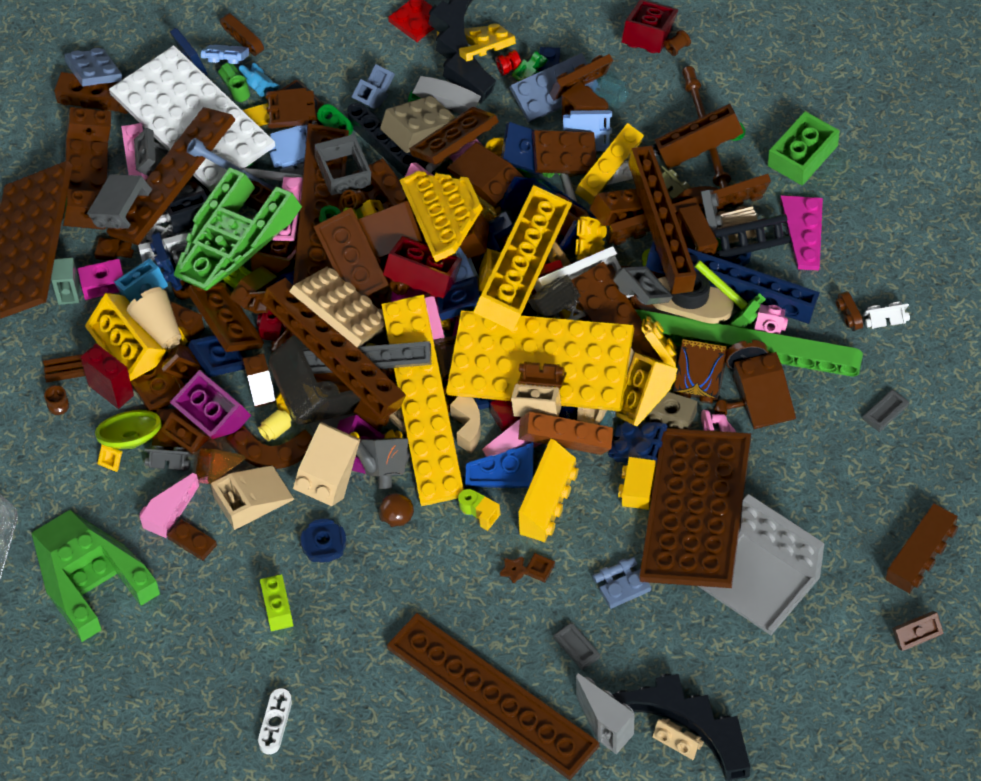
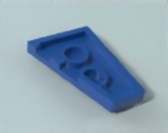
[465,442,534,488]

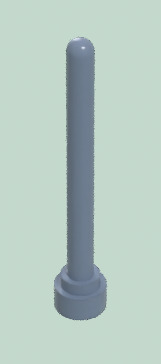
[187,138,274,190]

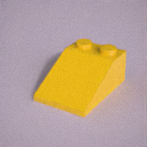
[614,352,677,426]

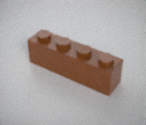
[518,412,613,455]

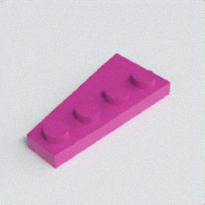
[780,195,823,271]

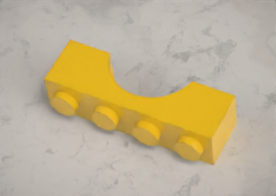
[575,123,644,205]

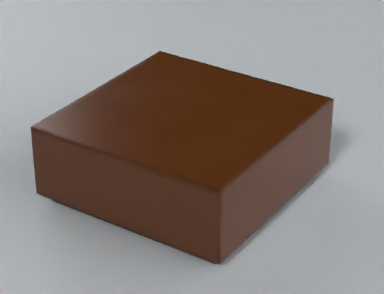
[525,553,555,583]

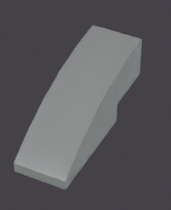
[412,76,481,115]

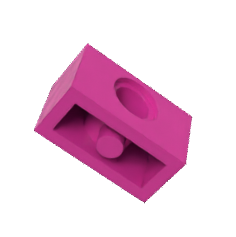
[78,259,123,300]

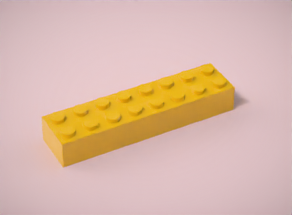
[473,185,572,331]

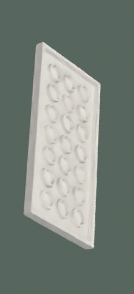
[109,45,275,192]

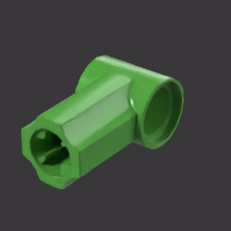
[218,63,250,102]

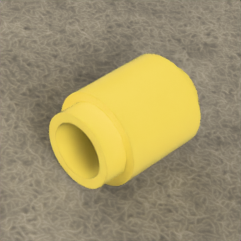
[258,410,292,441]

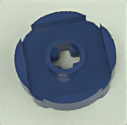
[301,519,347,563]

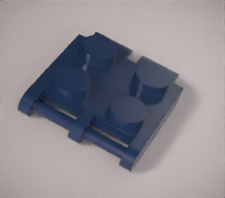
[150,232,182,291]
[608,421,668,463]

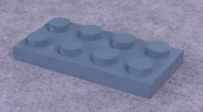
[510,53,601,123]

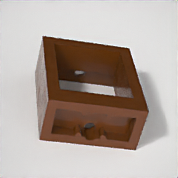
[677,205,718,256]

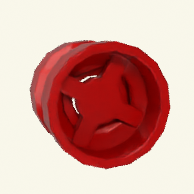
[495,50,521,76]

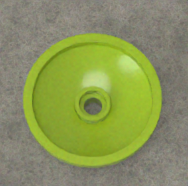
[95,410,161,449]

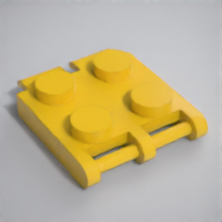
[575,217,607,260]
[642,316,677,367]

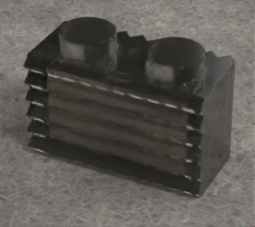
[528,275,581,319]

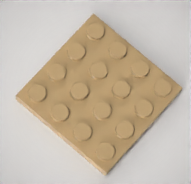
[289,267,386,347]

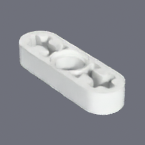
[258,688,292,754]

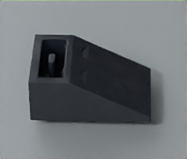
[164,181,208,234]

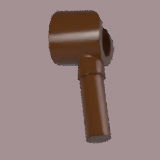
[714,400,745,415]

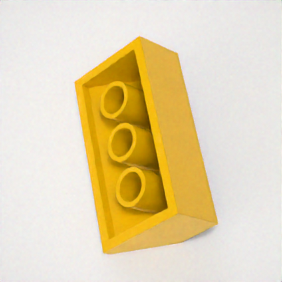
[85,293,167,381]
[519,439,579,542]

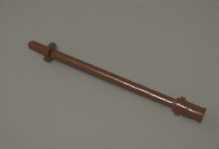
[682,66,731,189]

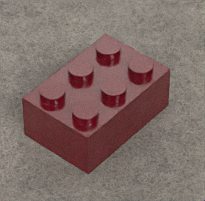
[383,236,462,298]

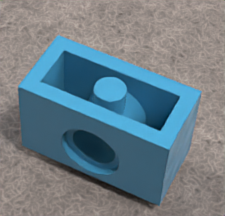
[114,258,168,303]

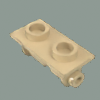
[653,718,704,760]

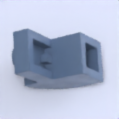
[352,64,395,109]

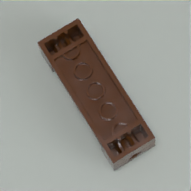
[63,107,111,230]

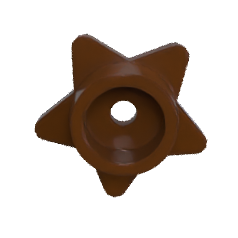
[500,557,529,583]

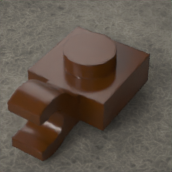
[94,238,134,261]

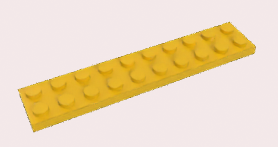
[381,295,464,506]

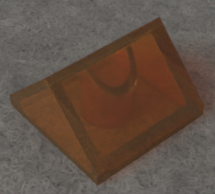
[195,448,246,484]

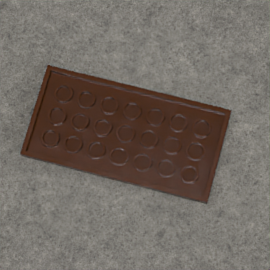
[0,161,73,319]
[639,428,751,588]

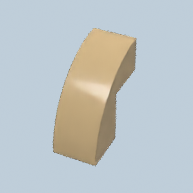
[450,396,481,454]

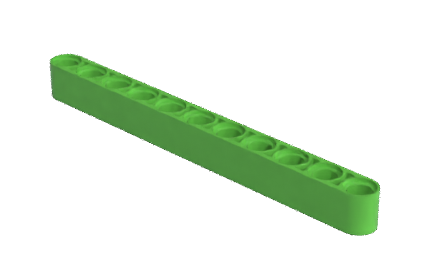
[635,309,863,377]

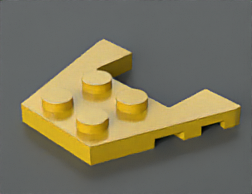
[437,24,516,61]

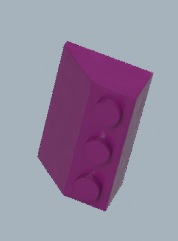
[170,370,251,439]

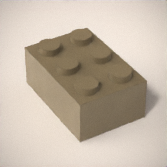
[380,95,456,153]

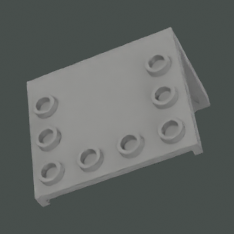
[698,494,824,635]

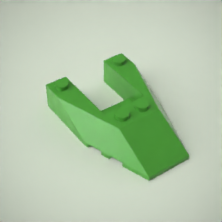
[174,167,302,291]
[31,510,160,642]

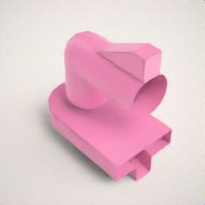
[701,410,736,432]

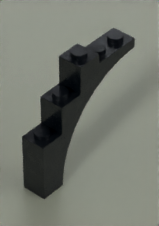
[428,0,496,104]
[612,674,750,781]

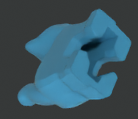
[239,63,280,97]

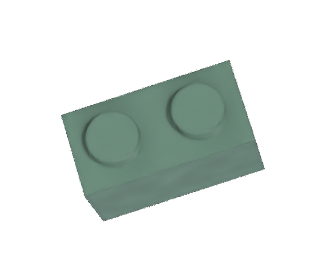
[51,258,80,305]

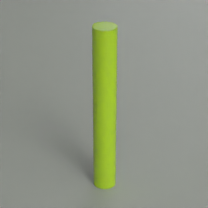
[694,260,748,309]

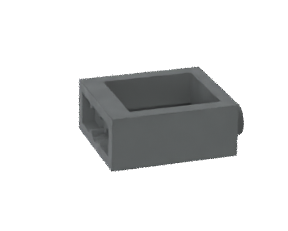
[315,134,371,195]

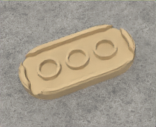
[653,277,734,324]

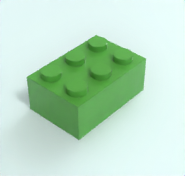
[768,111,840,186]

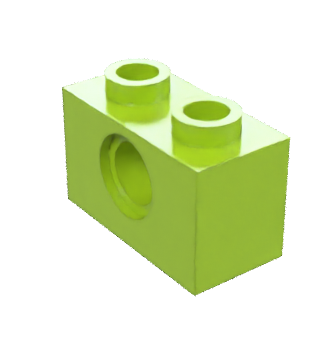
[260,574,293,631]

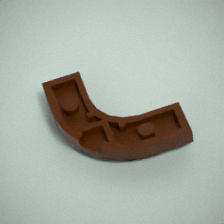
[226,426,313,469]

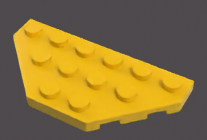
[399,171,483,262]

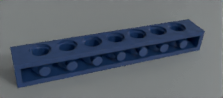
[646,242,820,324]

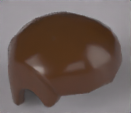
[378,493,414,527]

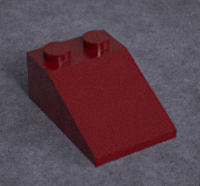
[621,0,678,53]

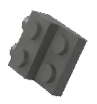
[613,266,673,305]

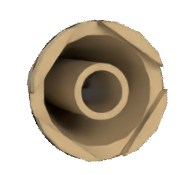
[127,287,181,349]

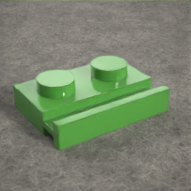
[728,293,766,328]

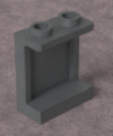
[134,128,169,176]
[87,175,152,229]

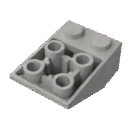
[576,673,635,754]

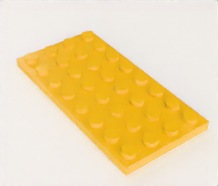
[446,311,634,411]

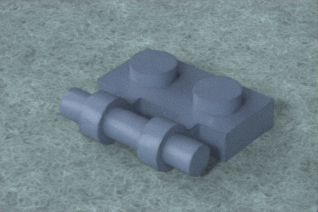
[592,557,651,609]

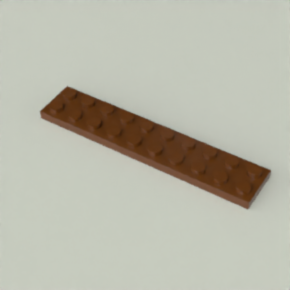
[293,123,349,285]
[387,613,600,780]

